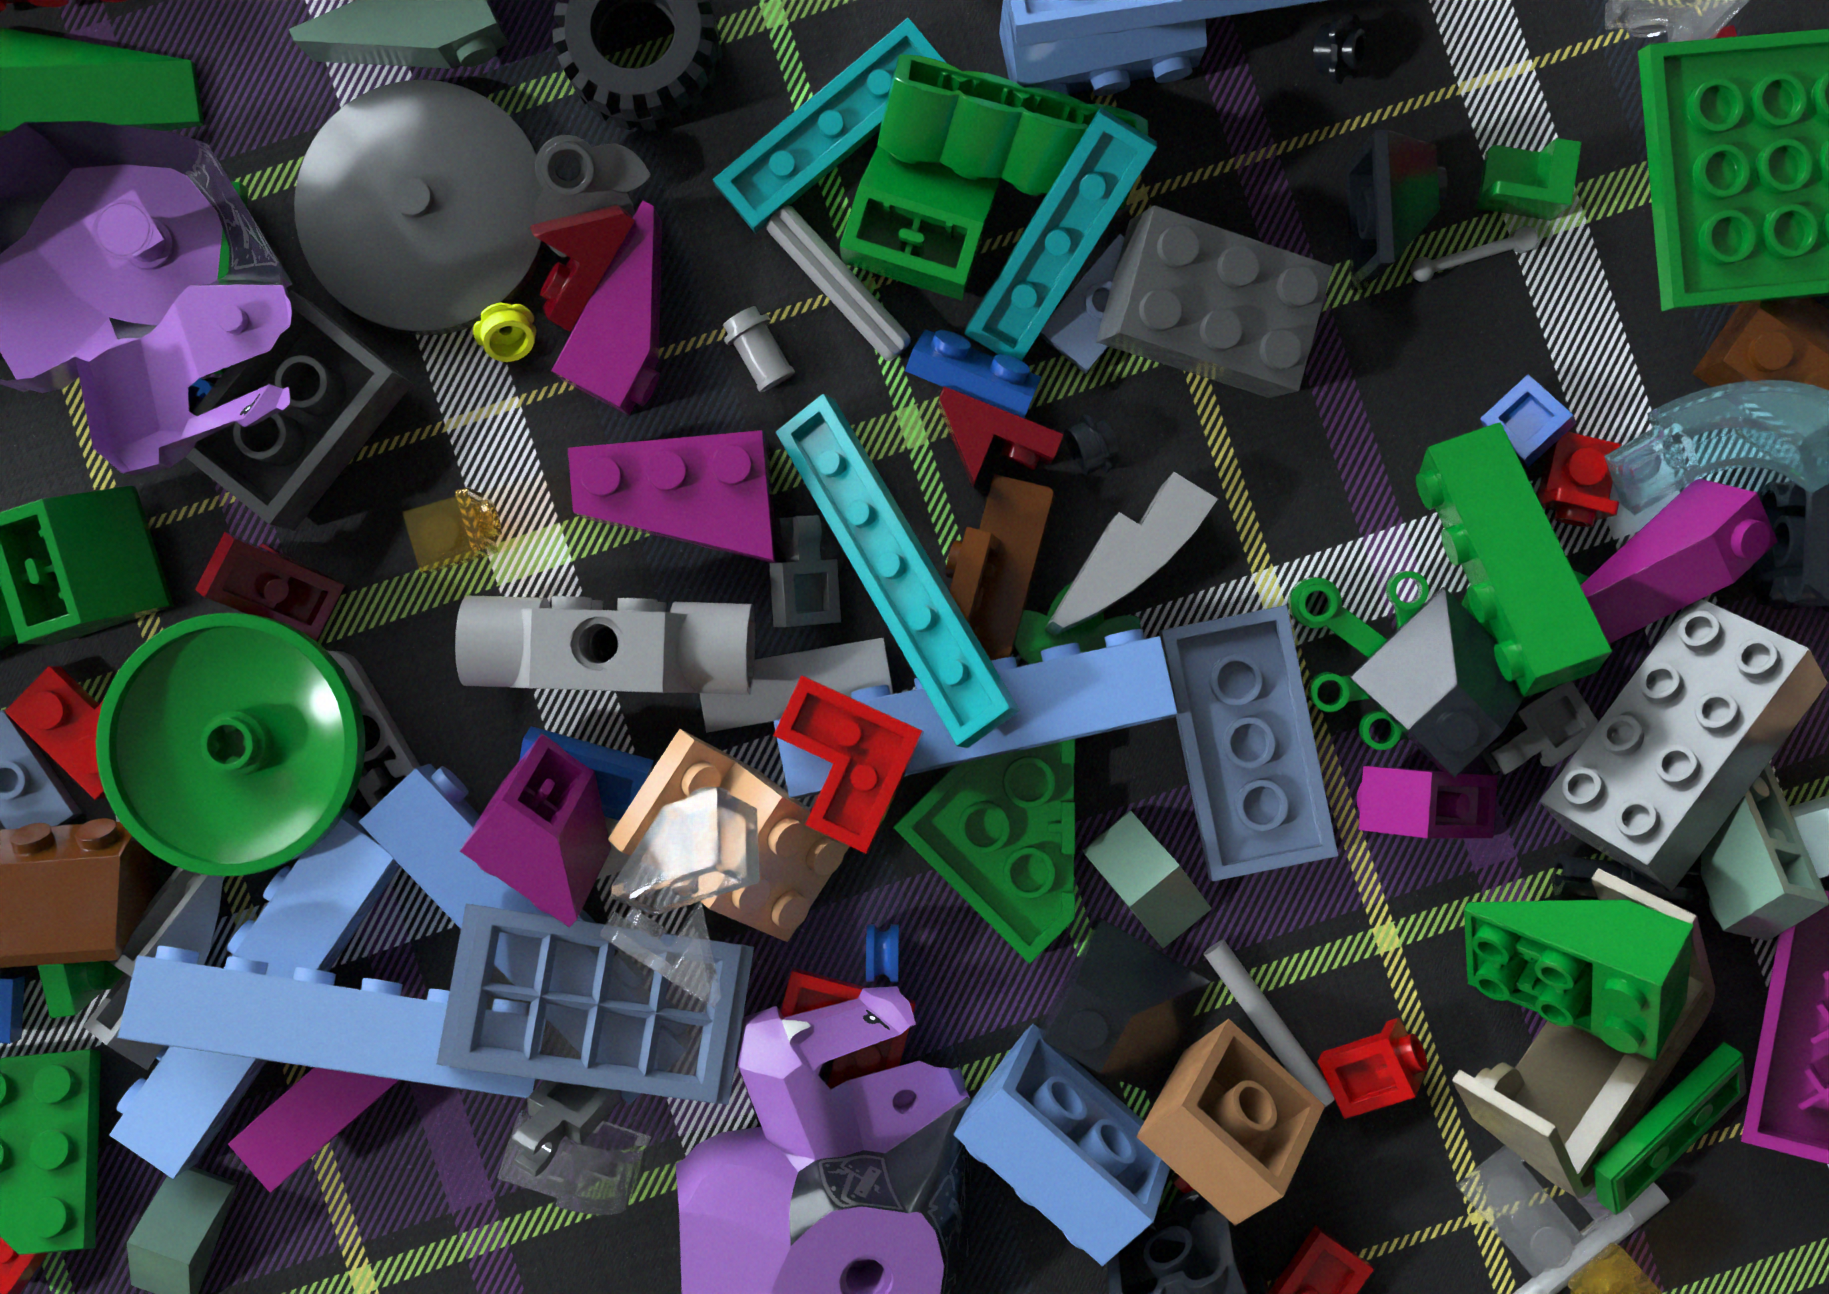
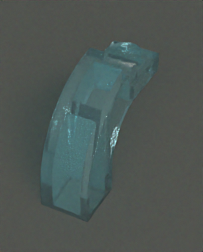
[1604,380,1829,515]

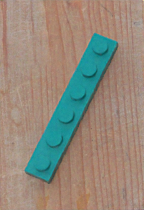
[776,394,1020,748]

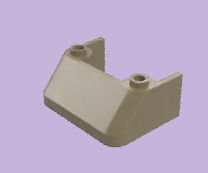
[1452,868,1715,1199]

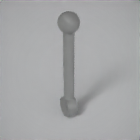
[1410,226,1538,282]

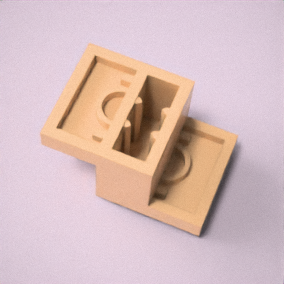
[607,729,850,942]

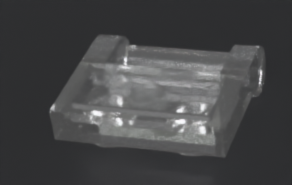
[1455,1145,1636,1293]

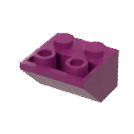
[460,733,611,928]

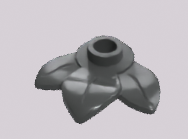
[534,135,651,257]

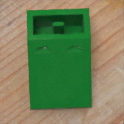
[1464,899,1694,1061]

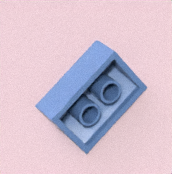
[999,0,1207,96]
[954,1024,1170,1266]

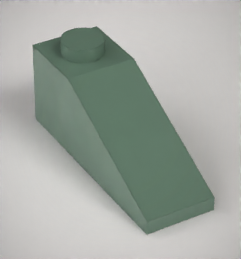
[289,0,509,69]
[1700,763,1829,941]

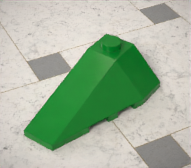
[0,27,204,138]

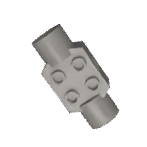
[455,595,756,695]

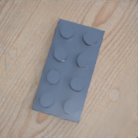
[1158,605,1338,881]

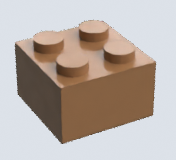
[1136,1019,1325,1225]

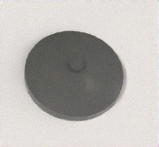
[294,80,547,336]

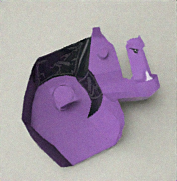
[0,121,292,475]
[676,986,970,1294]

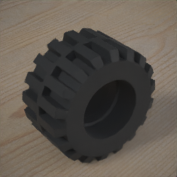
[552,0,723,132]

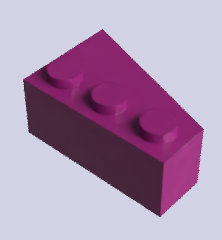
[568,430,779,563]

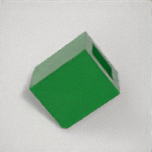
[1476,138,1581,221]

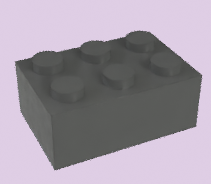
[1096,206,1333,398]
[186,290,413,531]

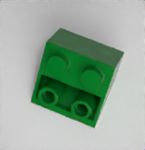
[840,146,1000,301]
[0,485,174,645]

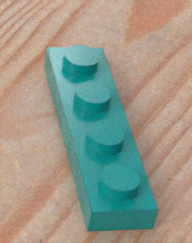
[713,18,946,234]
[964,107,1157,361]

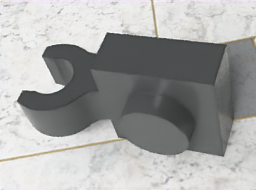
[769,515,841,627]
[1479,681,1598,774]
[512,1055,622,1177]

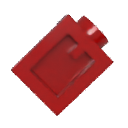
[1537,432,1622,527]
[1317,1017,1428,1119]

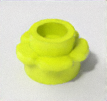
[473,302,537,362]

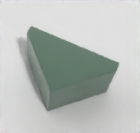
[1081,810,1212,949]
[127,1166,238,1294]

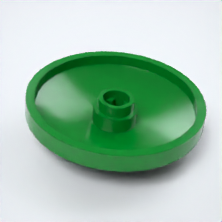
[96,613,365,876]

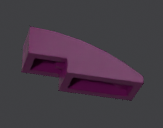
[228,1067,400,1193]

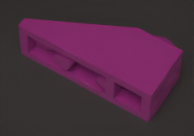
[551,200,662,415]
[1580,478,1778,644]

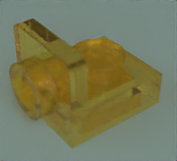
[403,487,502,574]
[1568,1243,1662,1294]

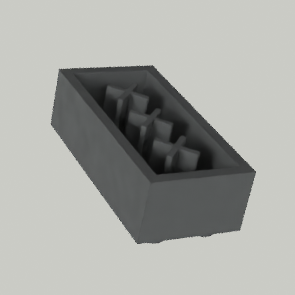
[1540,599,1828,893]

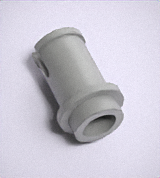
[723,306,795,392]

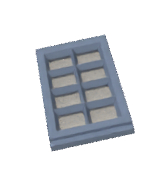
[436,904,754,1105]

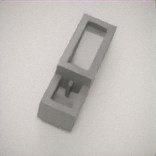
[1044,472,1218,636]
[83,867,224,1070]

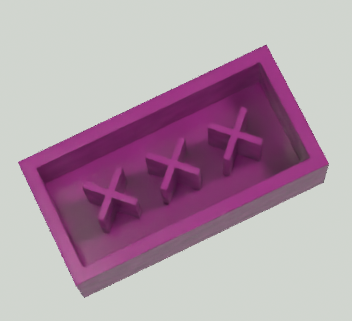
[1741,890,1829,1164]

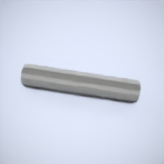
[766,205,911,361]

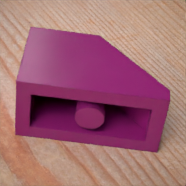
[1357,766,1498,838]

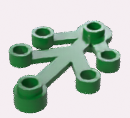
[1288,571,1480,750]

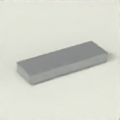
[700,638,893,733]

